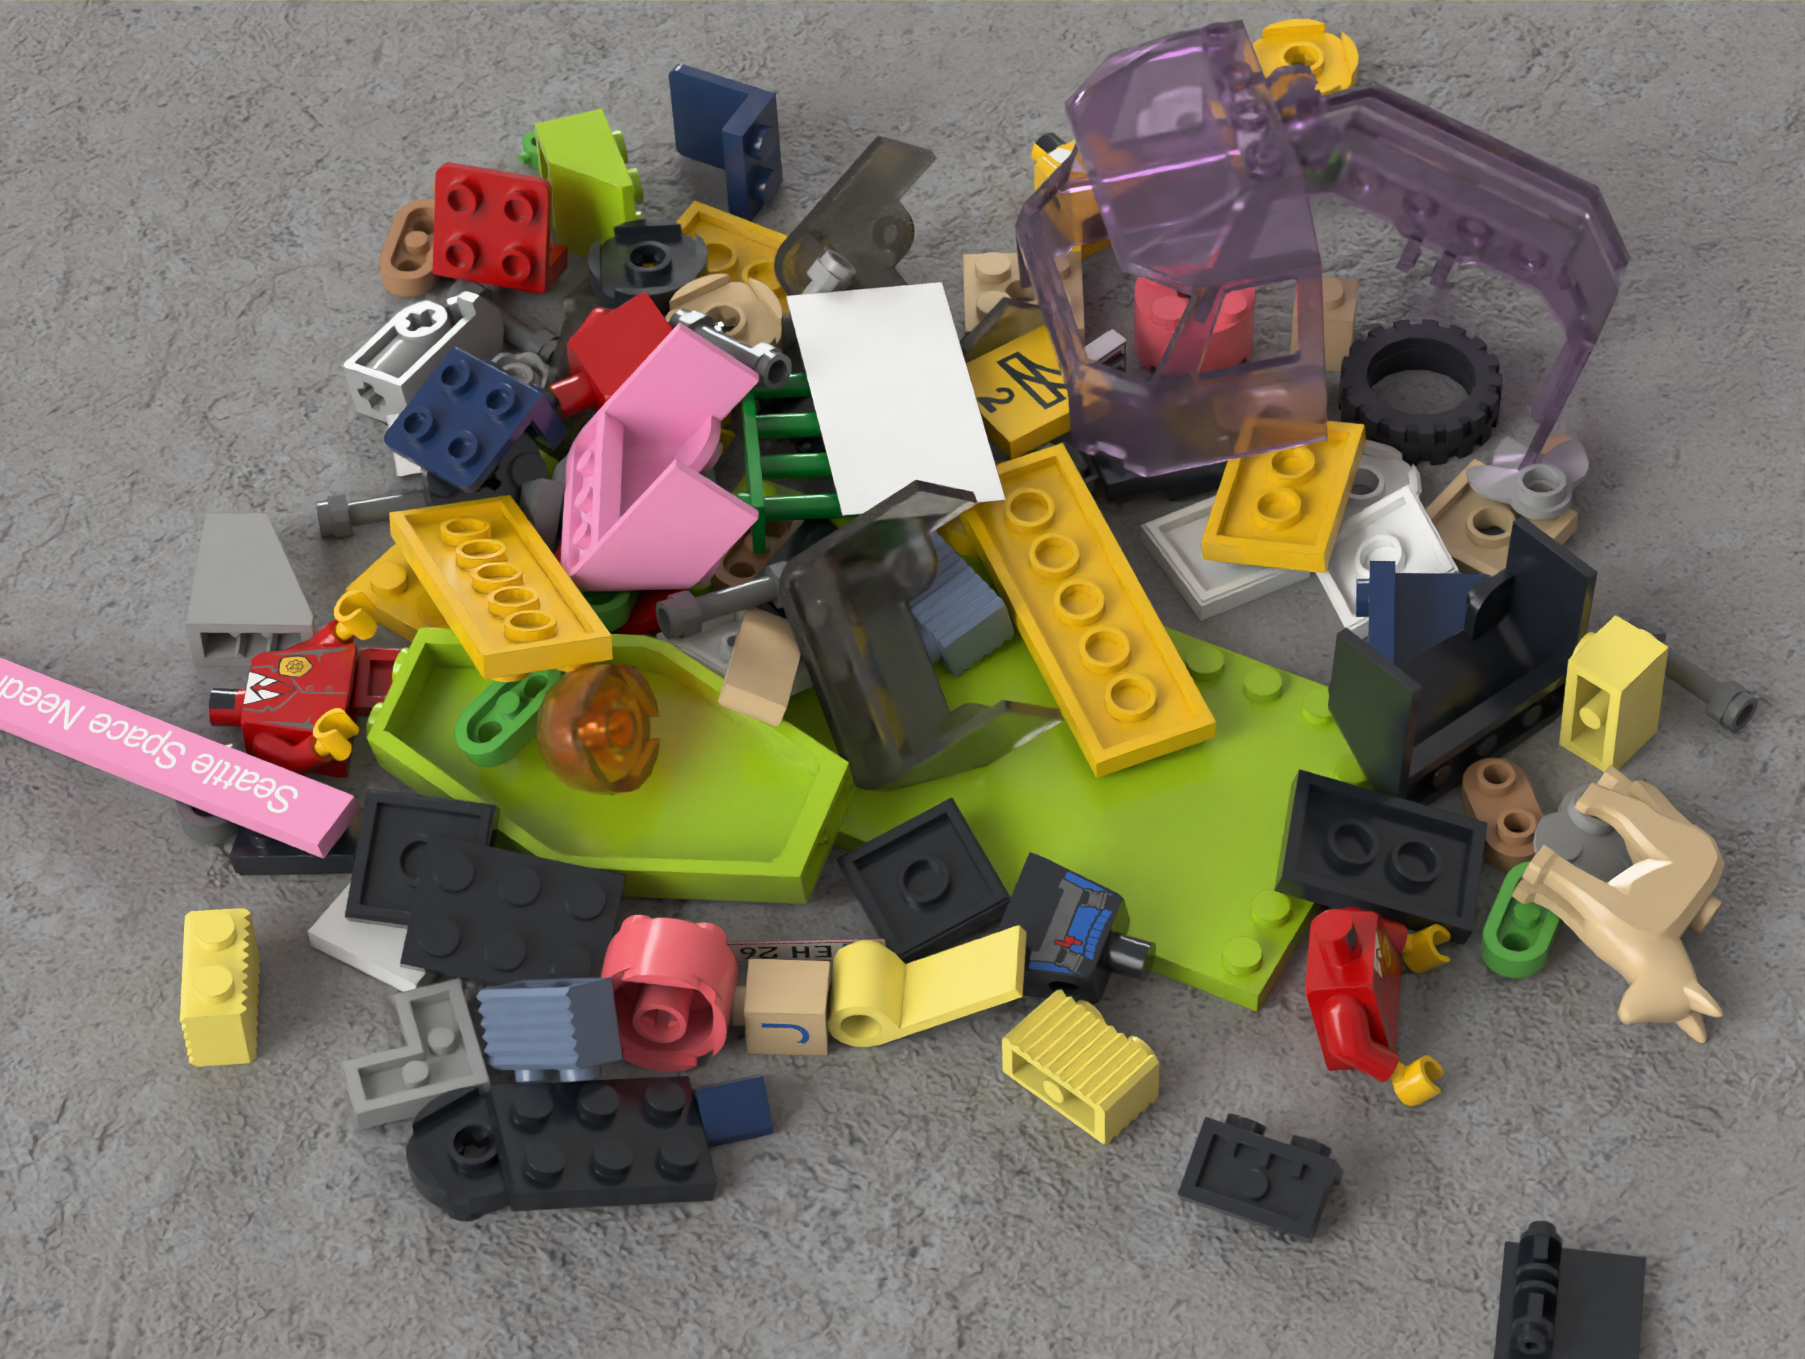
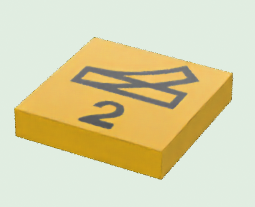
[966,325,1114,460]

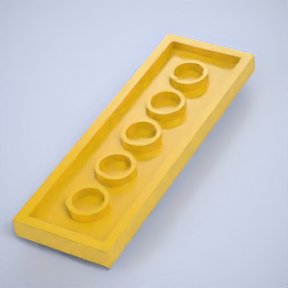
[952,443,1216,778]
[389,495,613,682]

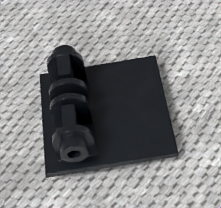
[1494,1221,1646,1359]

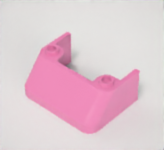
[560,323,759,592]

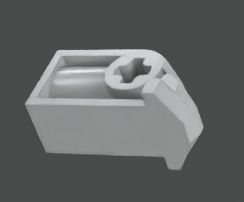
[342,291,504,422]

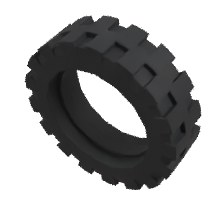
[1338,319,1503,466]

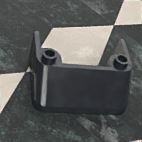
[1328,516,1598,806]

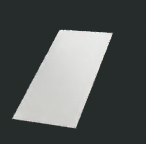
[786,282,1006,516]

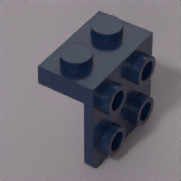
[669,64,783,222]
[384,346,569,493]
[1356,561,1492,669]

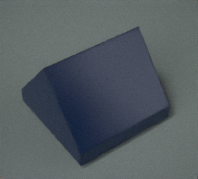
[692,1074,773,1148]

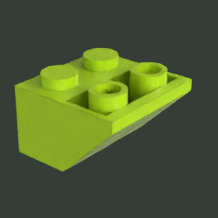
[534,108,644,258]

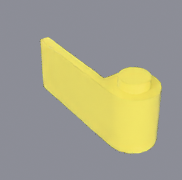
[828,925,1027,1047]

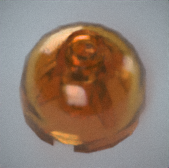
[536,663,660,795]

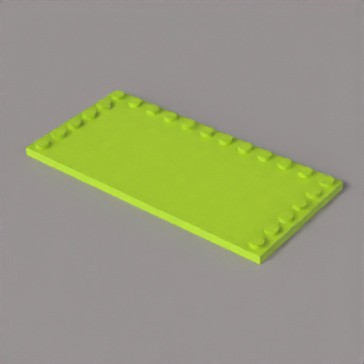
[643,474,1373,1012]

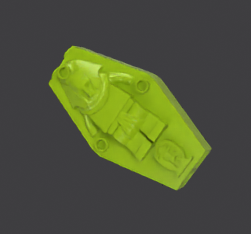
[366,628,856,904]

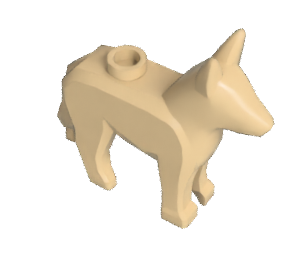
[1512,765,1725,1044]

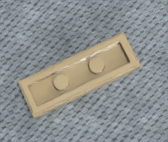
[717,606,807,726]

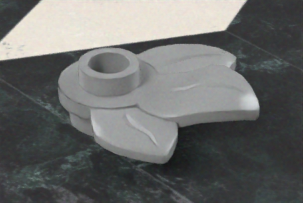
[1466,436,1589,520]
[1533,784,1634,883]

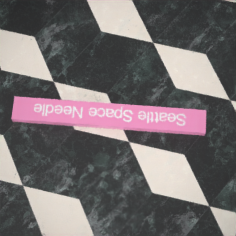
[0,658,361,859]

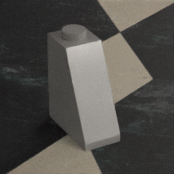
[186,512,316,666]

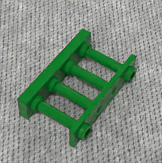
[735,344,904,555]

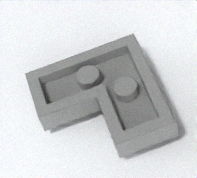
[342,978,490,1130]

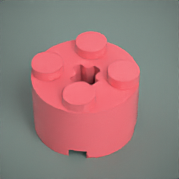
[1134,248,1255,386]
[600,915,739,1072]

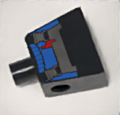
[997,852,1156,1004]

